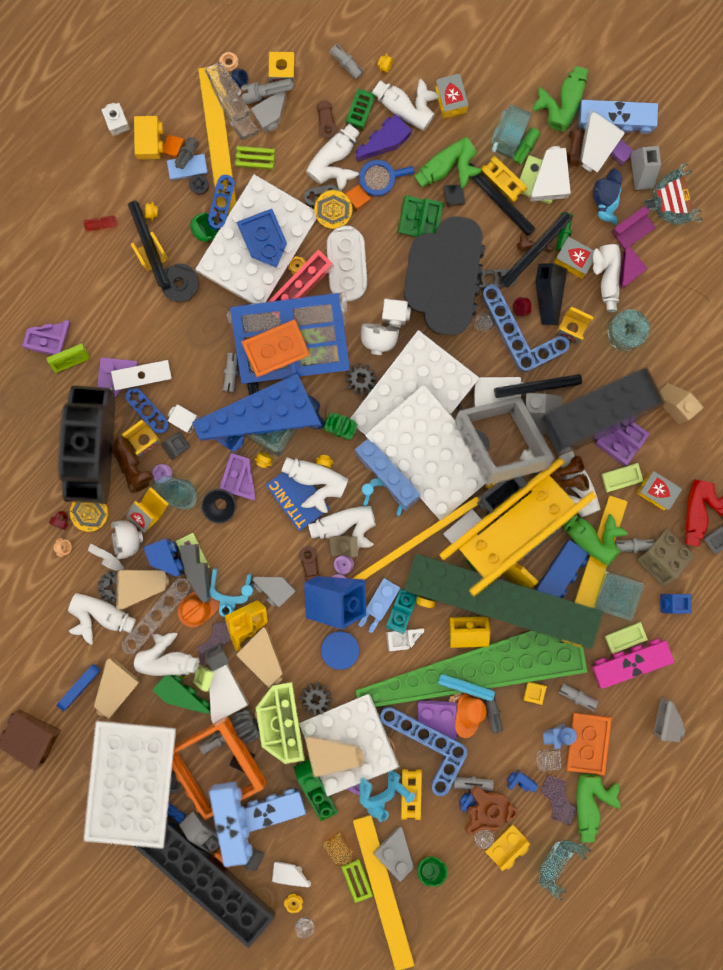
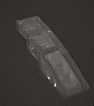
[205,62,259,141]

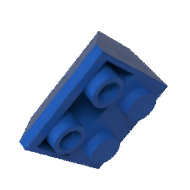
[143,539,184,576]

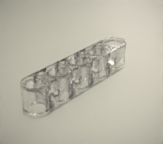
[122,578,193,654]

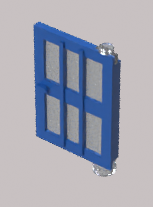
[227,292,350,384]

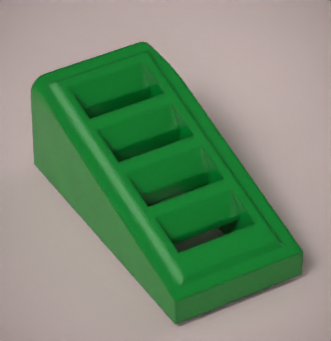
[346,88,375,131]

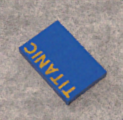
[266,472,330,531]

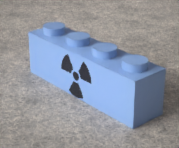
[578,100,658,134]
[209,782,253,867]
[243,787,306,832]

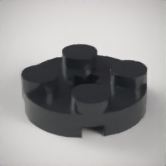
[162,264,199,303]

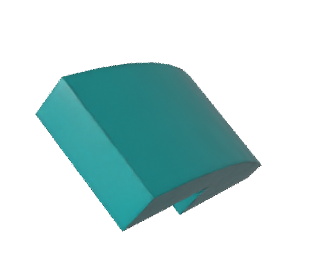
[386,589,418,634]

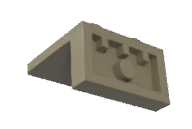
[637,529,694,587]

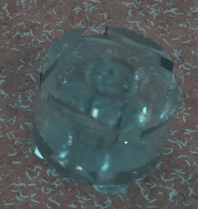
[608,309,650,351]

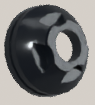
[201,488,237,524]

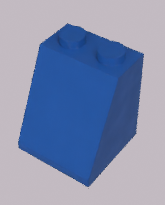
[304,576,366,629]

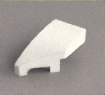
[88,544,124,571]
[386,628,424,651]
[272,861,311,887]

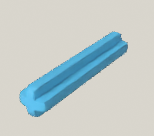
[438,674,495,701]

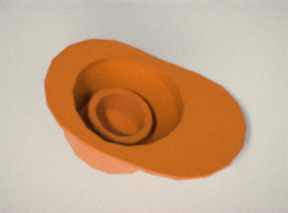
[178,591,220,628]
[455,693,487,738]

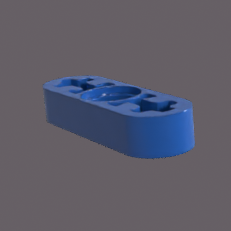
[207,175,235,230]
[126,388,170,434]
[56,664,101,712]

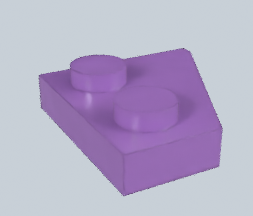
[22,320,70,355]
[97,358,138,398]
[219,453,256,501]
[418,700,457,739]

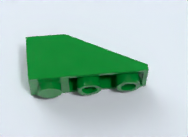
[152,675,211,714]
[293,759,338,821]

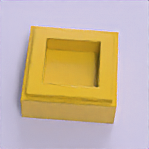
[523,682,547,705]

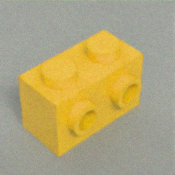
[134,116,164,159]
[449,617,490,648]

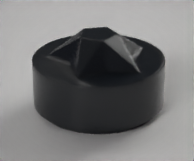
[189,175,209,195]

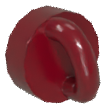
[513,297,532,316]
[49,511,69,531]

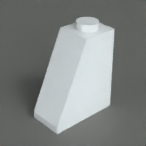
[580,109,625,172]
[529,146,571,202]
[473,377,524,407]
[209,664,249,723]

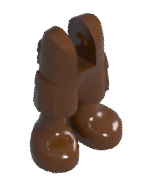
[112,436,154,493]
[531,456,590,493]

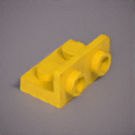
[485,824,530,871]

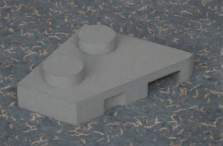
[373,826,414,882]

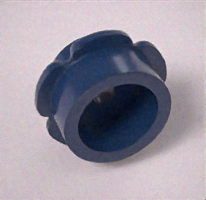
[231,69,248,88]

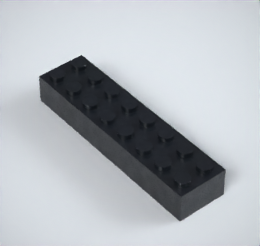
[132,816,276,948]

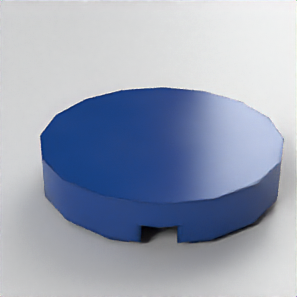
[321,631,359,670]

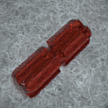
[84,215,117,231]

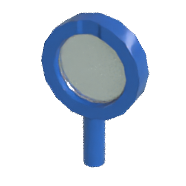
[359,160,414,197]

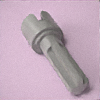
[241,78,294,104]

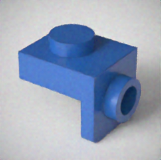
[215,436,245,452]

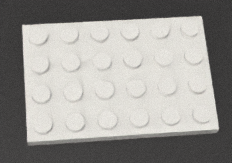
[195,175,317,304]
[350,330,480,434]
[365,384,496,520]
[84,721,176,848]

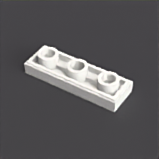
[111,360,172,390]

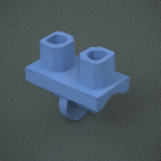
[543,724,577,749]

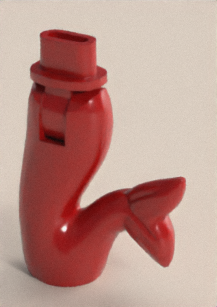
[684,479,723,547]

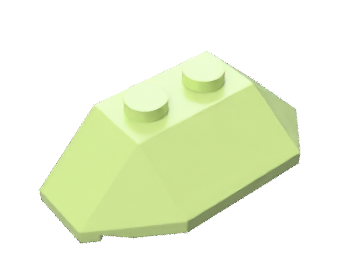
[256,682,304,764]

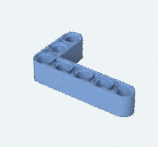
[482,285,569,373]
[380,706,467,796]

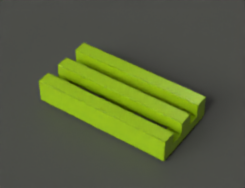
[235,146,275,170]
[47,344,90,373]
[341,858,373,903]

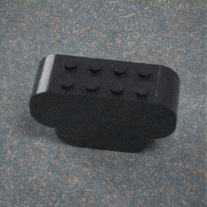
[404,216,485,336]
[540,367,665,455]
[58,385,115,504]

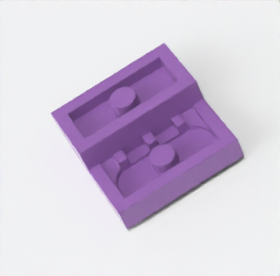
[595,423,650,467]

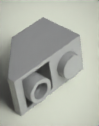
[630,146,661,190]
[252,576,296,607]
[179,811,220,854]

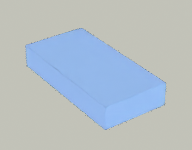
[167,154,208,180]

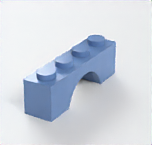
[355,439,420,511]

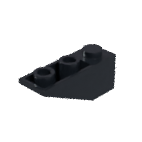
[535,263,567,325]

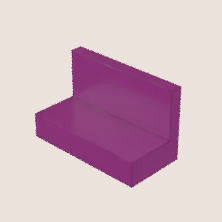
[611,206,656,250]

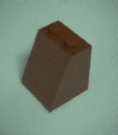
[0,710,61,771]

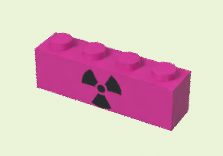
[591,638,674,689]

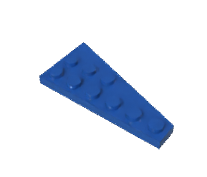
[192,374,321,441]

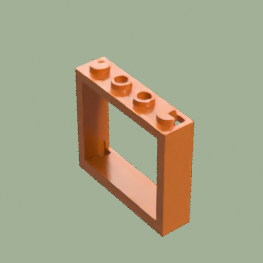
[172,716,267,820]

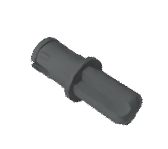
[175,137,199,170]
[484,695,503,733]

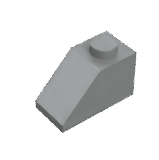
[251,92,287,133]

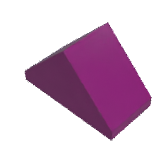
[619,247,648,289]

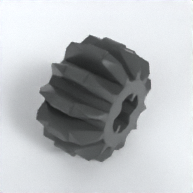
[345,363,377,396]
[300,682,333,715]
[232,709,260,744]

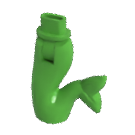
[533,66,589,132]
[414,136,482,188]
[562,514,628,566]
[576,773,621,842]

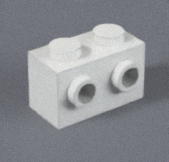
[382,299,411,328]

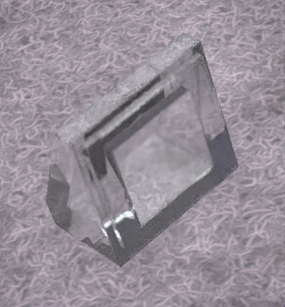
[536,750,561,772]

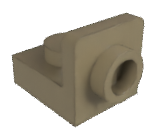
[329,535,358,557]

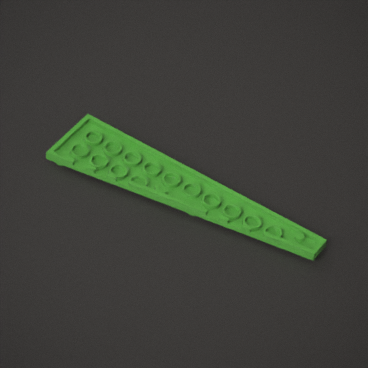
[356,630,587,707]

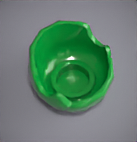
[190,212,219,242]
[417,856,448,887]

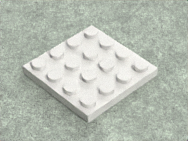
[299,694,399,796]

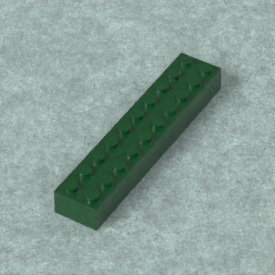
[404,554,604,649]

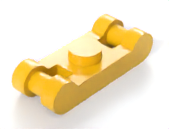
[480,156,528,202]
[401,769,422,820]

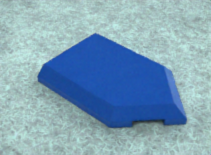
[236,209,287,268]

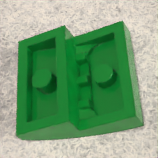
[397,195,444,238]

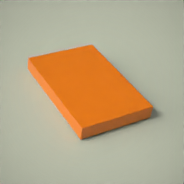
[242,319,310,377]
[566,712,612,776]

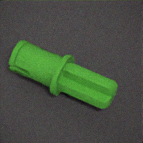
[513,128,541,164]

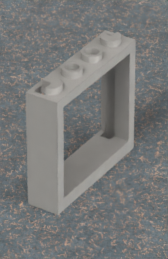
[455,396,554,485]

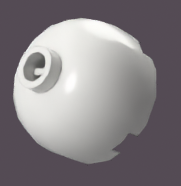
[361,323,399,355]
[111,521,143,559]

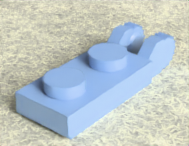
[358,578,400,633]

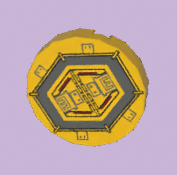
[314,189,352,229]
[70,502,109,532]

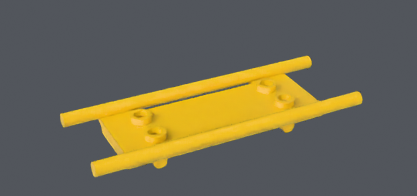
[439,457,597,596]

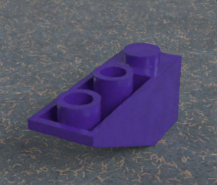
[356,114,412,162]

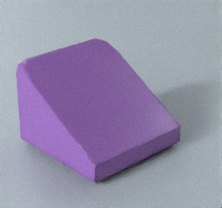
[610,139,634,166]

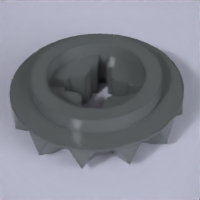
[98,571,117,602]

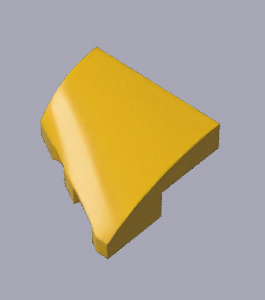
[502,563,538,589]
[225,600,268,652]

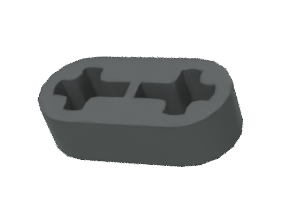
[304,185,339,207]

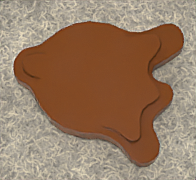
[465,786,518,835]

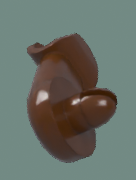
[317,100,336,138]
[566,128,585,166]
[516,234,555,253]
[299,546,320,581]

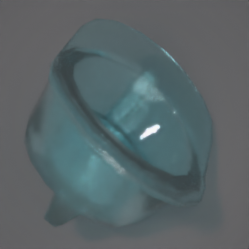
[153,476,197,510]

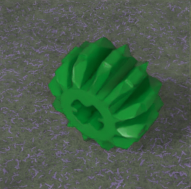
[324,413,357,440]

